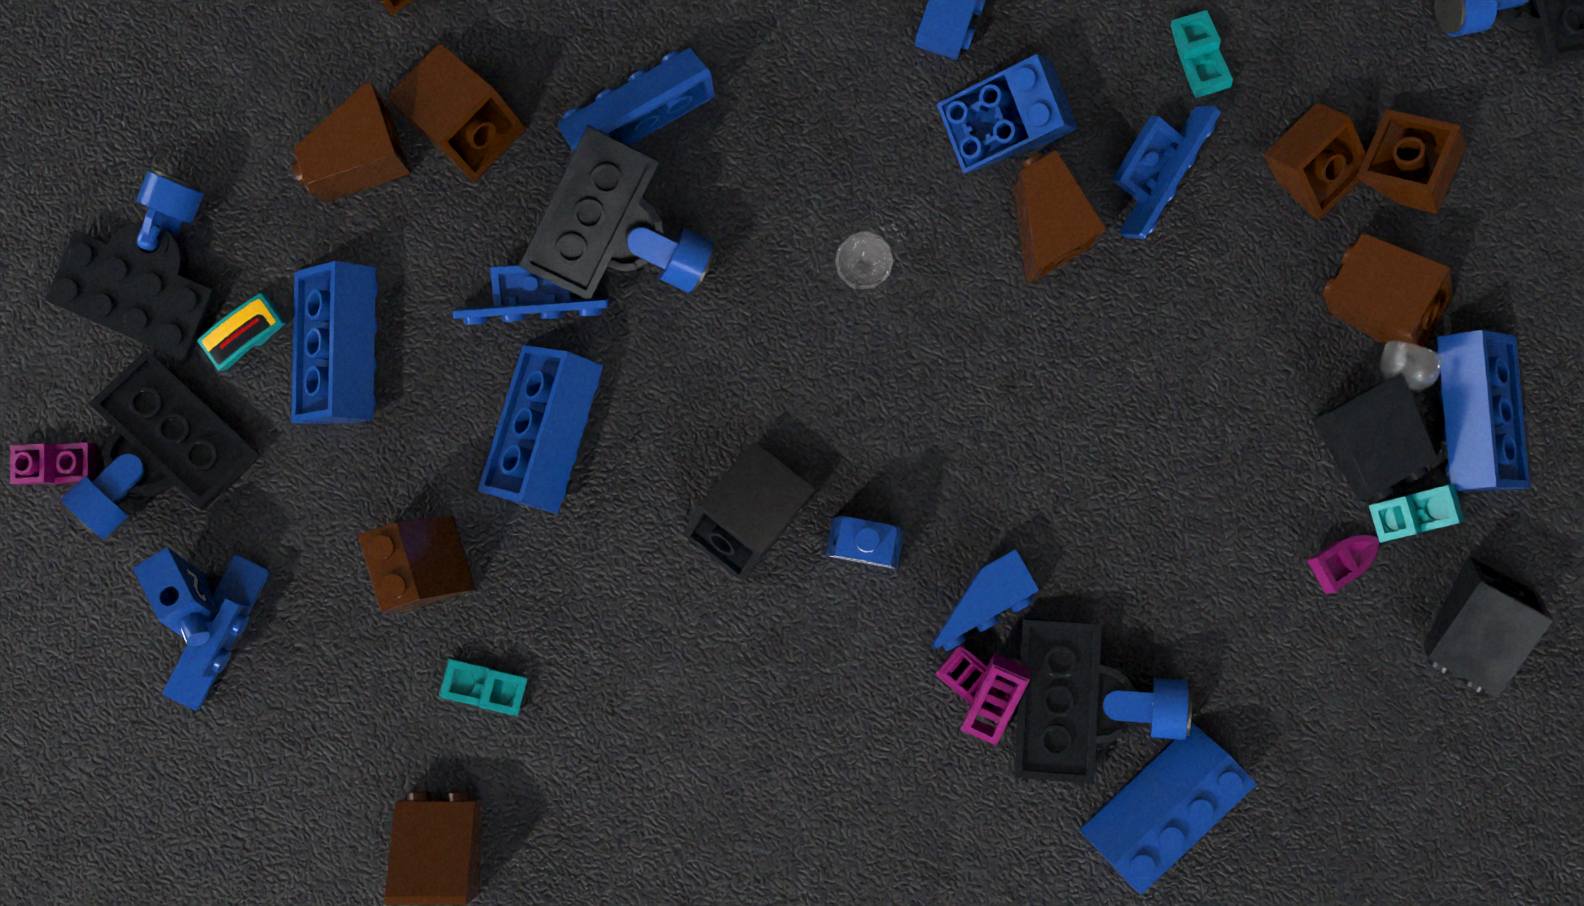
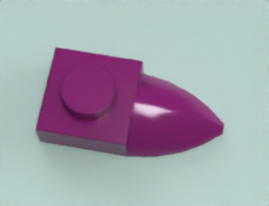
[1307,535,1380,594]

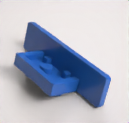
[1112,106,1221,239]
[452,264,610,325]
[163,555,270,710]

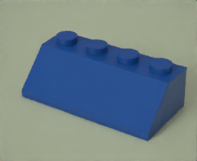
[557,48,715,153]
[291,261,378,424]
[1435,330,1530,492]
[478,345,603,514]
[1079,723,1257,895]

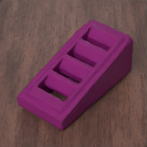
[934,644,1009,725]
[960,654,1030,746]

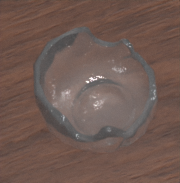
[834,231,894,289]
[1380,341,1442,391]

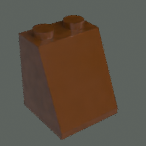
[386,43,526,182]
[292,82,411,203]
[1013,150,1106,285]
[1323,233,1453,362]
[358,516,475,613]
[384,791,482,905]

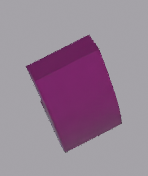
[10,442,97,485]

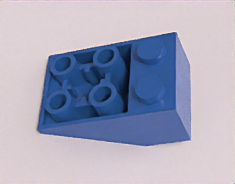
[937,54,1079,174]

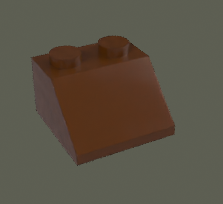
[1264,103,1366,220]
[1357,109,1466,214]

